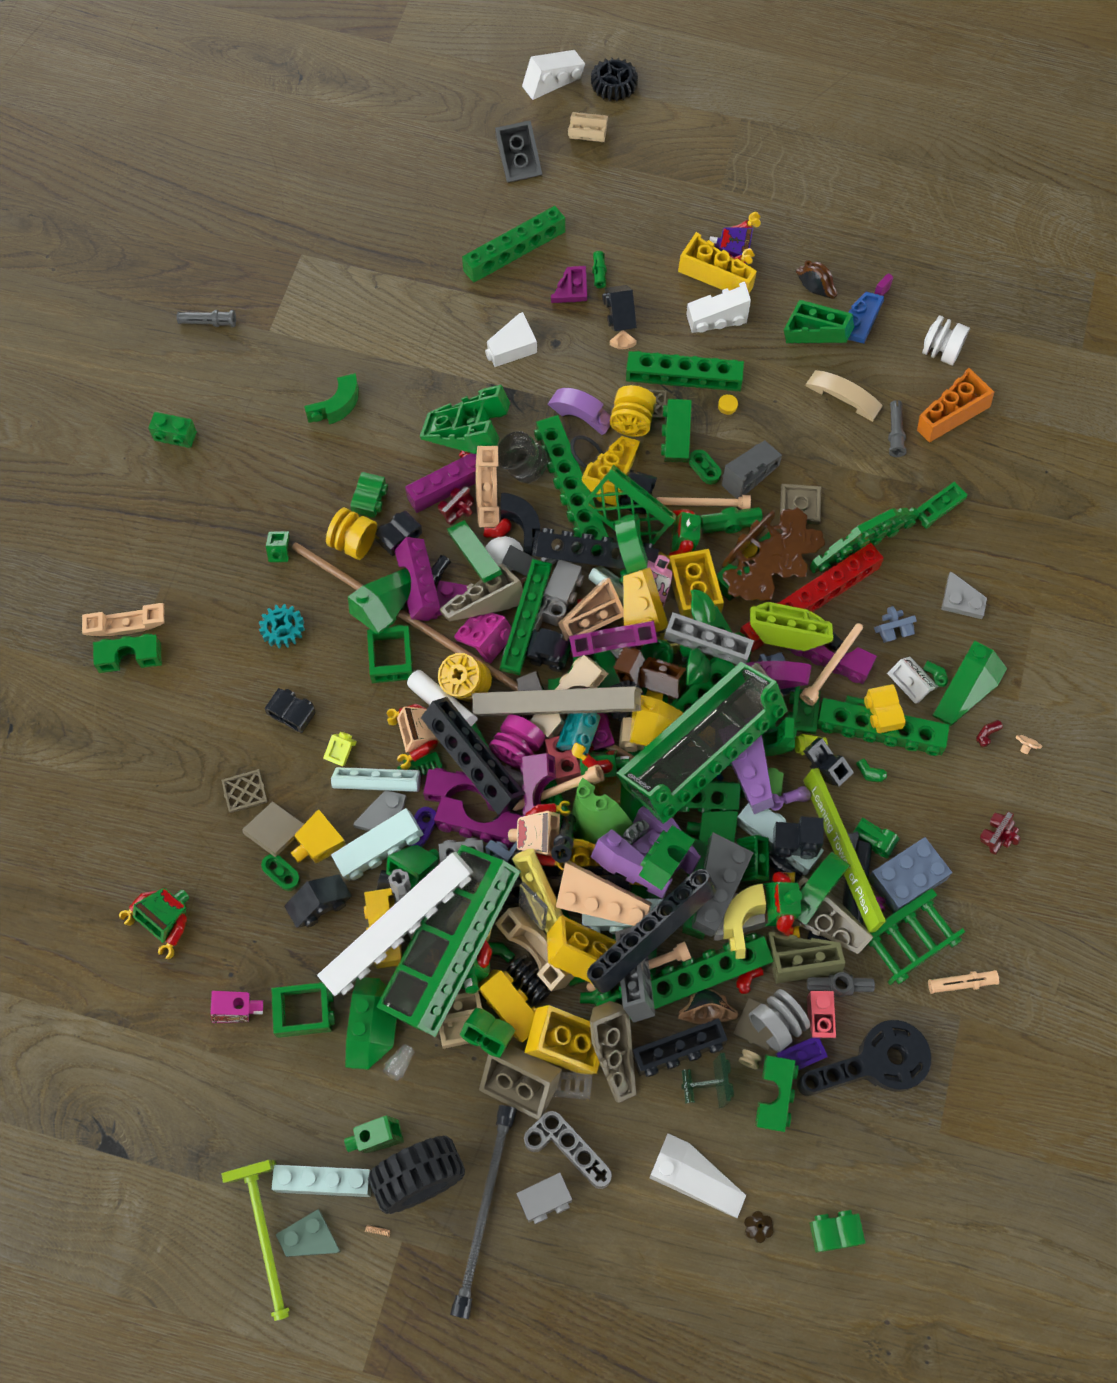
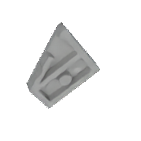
[941,572,987,619]
[354,790,407,831]

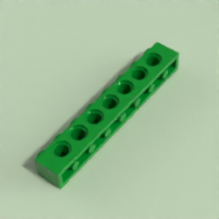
[534,415,612,555]
[593,932,773,1019]

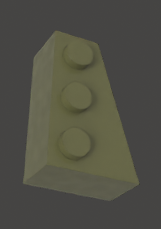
[766,931,845,984]

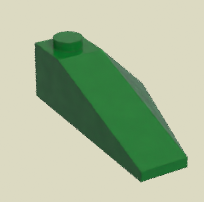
[932,640,1007,726]

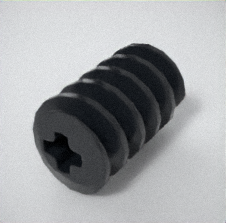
[506,954,552,1006]

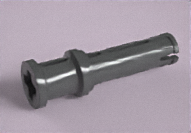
[177,310,236,327]
[888,400,906,457]

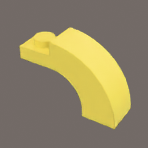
[723,884,766,959]

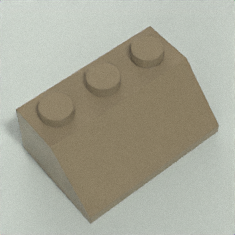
[479,1044,562,1120]

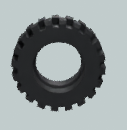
[368,1135,465,1214]

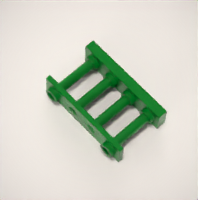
[865,888,966,985]

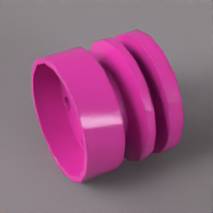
[489,714,546,769]

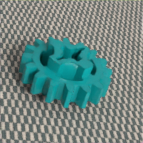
[259,604,305,648]

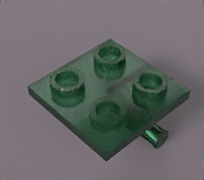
[681,1053,734,1108]

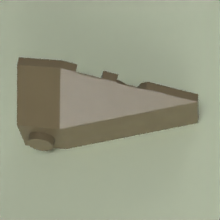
[440,564,523,621]
[793,873,873,954]
[590,1001,636,1103]

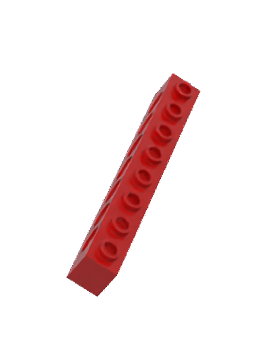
[740,543,884,653]

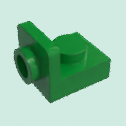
[266,531,290,562]

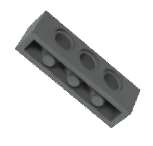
[615,926,655,1022]

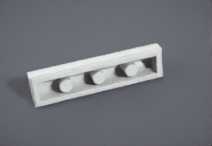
[407,670,478,726]

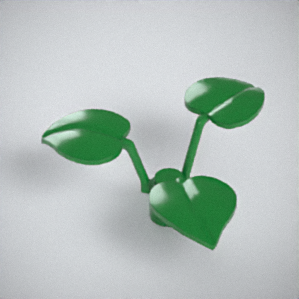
[680,589,751,685]

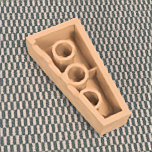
[556,861,652,926]

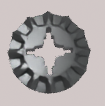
[622,820,649,845]

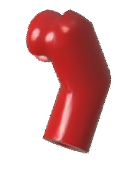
[484,519,512,538]
[736,967,763,994]

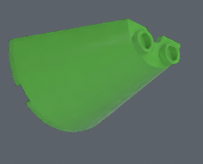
[571,778,634,844]

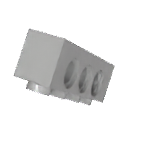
[664,612,754,664]

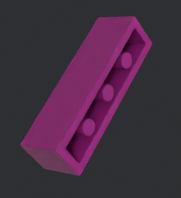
[405,453,477,513]

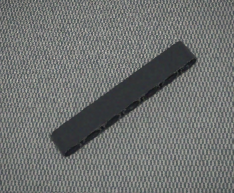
[587,869,717,993]

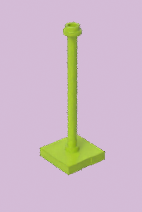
[221,1160,290,1321]

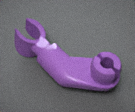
[771,786,811,811]

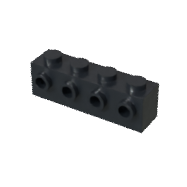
[632,1018,728,1077]

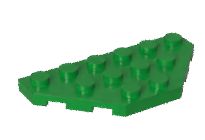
[809,508,919,574]

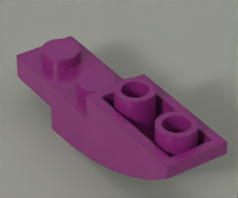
[746,661,811,689]

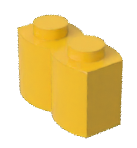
[864,684,906,733]

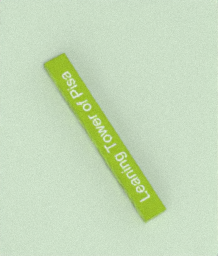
[803,768,886,933]

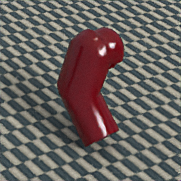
[976,720,1003,747]

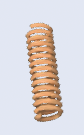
[365,1225,390,1236]

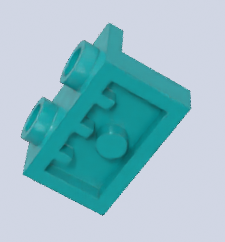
[556,713,601,754]

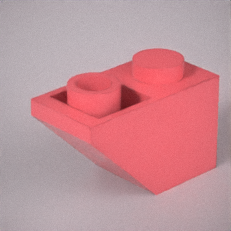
[807,991,836,1038]

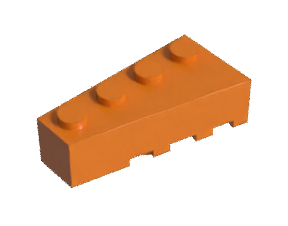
[917,368,994,443]

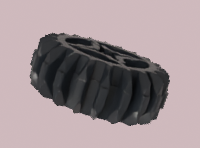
[591,57,638,102]

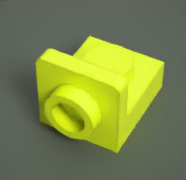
[323,732,357,766]

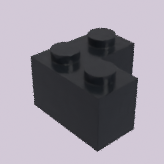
[602,285,637,332]
[772,816,824,859]
[284,874,352,928]

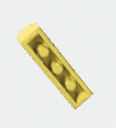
[512,849,564,934]

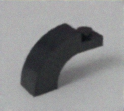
[500,493,540,556]

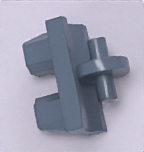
[874,606,917,643]

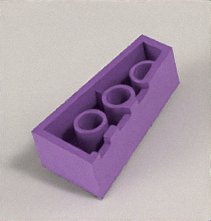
[718,715,774,814]

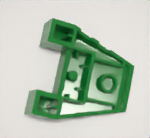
[420,385,510,454]

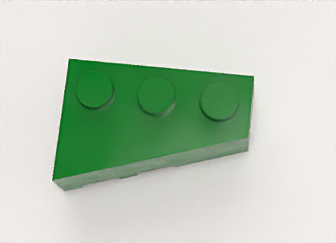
[661,399,692,463]

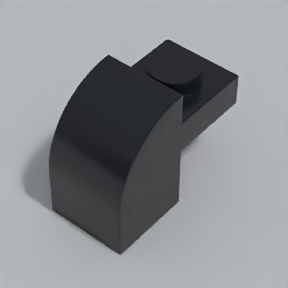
[803,737,854,786]

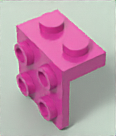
[454,613,512,663]

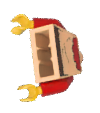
[387,704,440,770]
[508,801,571,870]

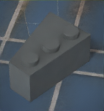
[722,440,782,499]

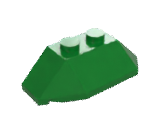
[345,977,397,1070]

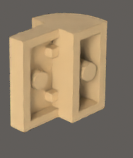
[568,112,608,142]
[439,991,482,1049]

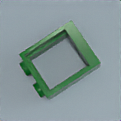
[367,625,413,683]
[271,982,335,1038]

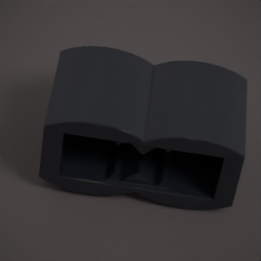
[375,510,422,556]
[265,688,316,733]

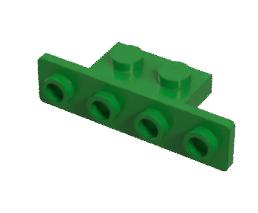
[788,686,820,752]

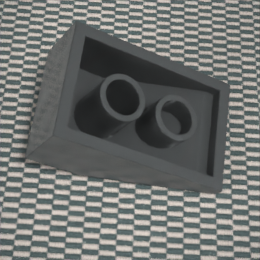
[495,120,542,183]

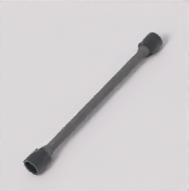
[450,1105,517,1320]

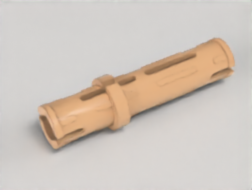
[928,970,999,994]

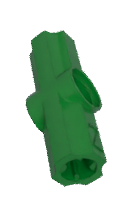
[701,507,763,534]

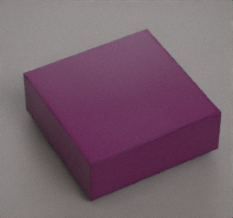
[874,273,893,296]

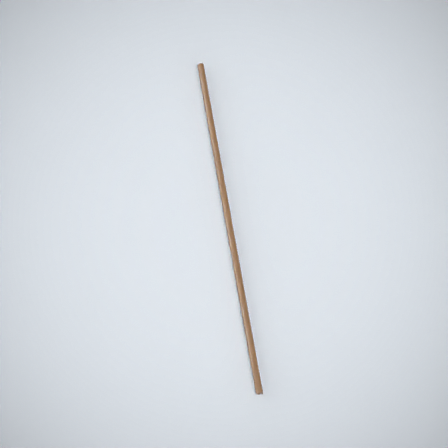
[292,542,666,779]

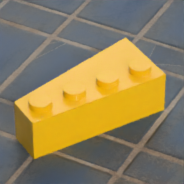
[678,232,757,293]

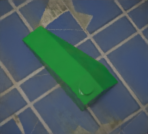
[348,568,411,635]

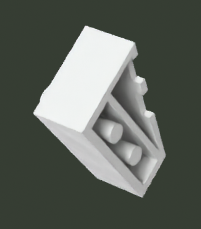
[522,50,585,100]
[686,282,751,333]

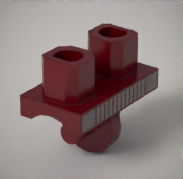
[438,486,474,525]
[980,812,1021,855]

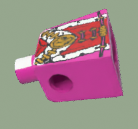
[211,991,263,1023]

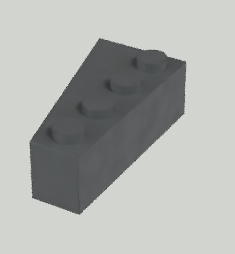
[691,832,753,937]

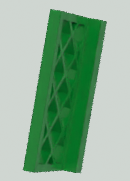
[582,465,677,545]

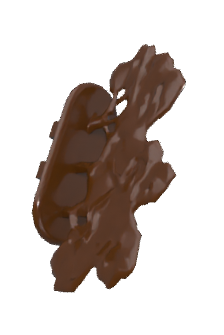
[722,507,825,601]

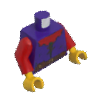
[710,212,761,264]

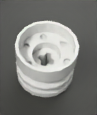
[922,315,970,366]

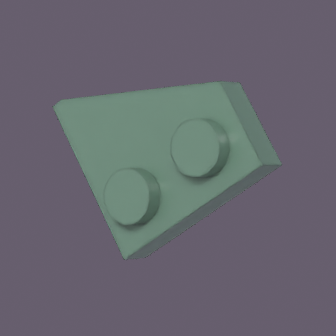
[276,1209,341,1257]

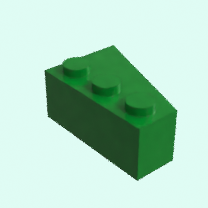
[784,300,854,343]

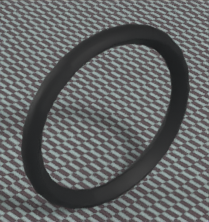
[570,435,604,469]

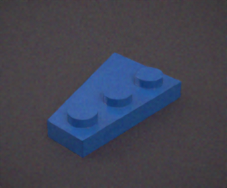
[848,292,884,344]

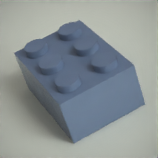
[868,837,952,914]

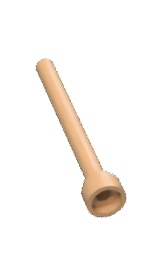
[656,495,751,510]
[800,623,863,706]
[513,765,604,811]
[586,941,692,992]

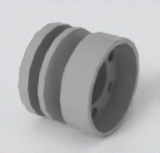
[749,989,810,1052]

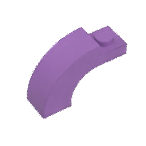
[548,388,611,435]

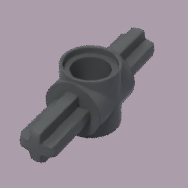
[807,972,875,997]

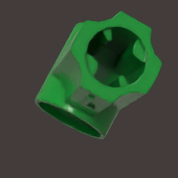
[853,817,900,858]

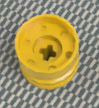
[610,385,656,437]
[326,507,377,560]
[438,653,492,702]

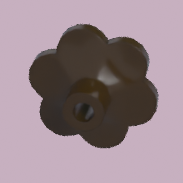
[744,1211,773,1243]

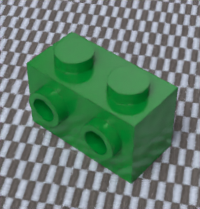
[148,412,197,448]

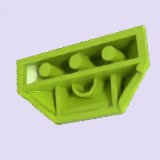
[750,602,833,651]

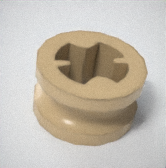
[738,1049,762,1069]

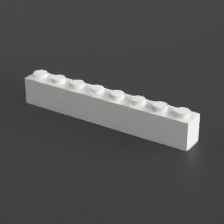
[317,852,474,996]

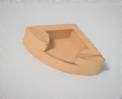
[610,330,637,349]

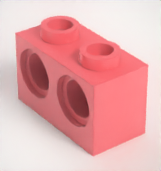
[545,736,581,785]

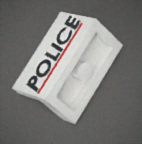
[887,657,939,704]

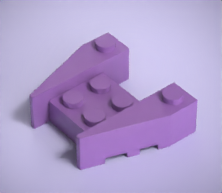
[591,801,701,898]

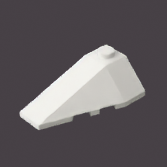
[650,1134,746,1218]

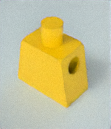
[290,810,346,863]

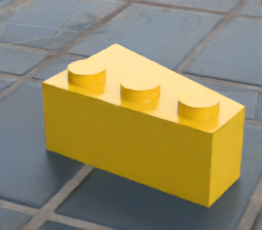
[623,567,668,632]
[364,888,403,969]
[478,969,536,1042]

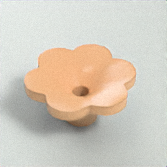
[1016,735,1042,754]

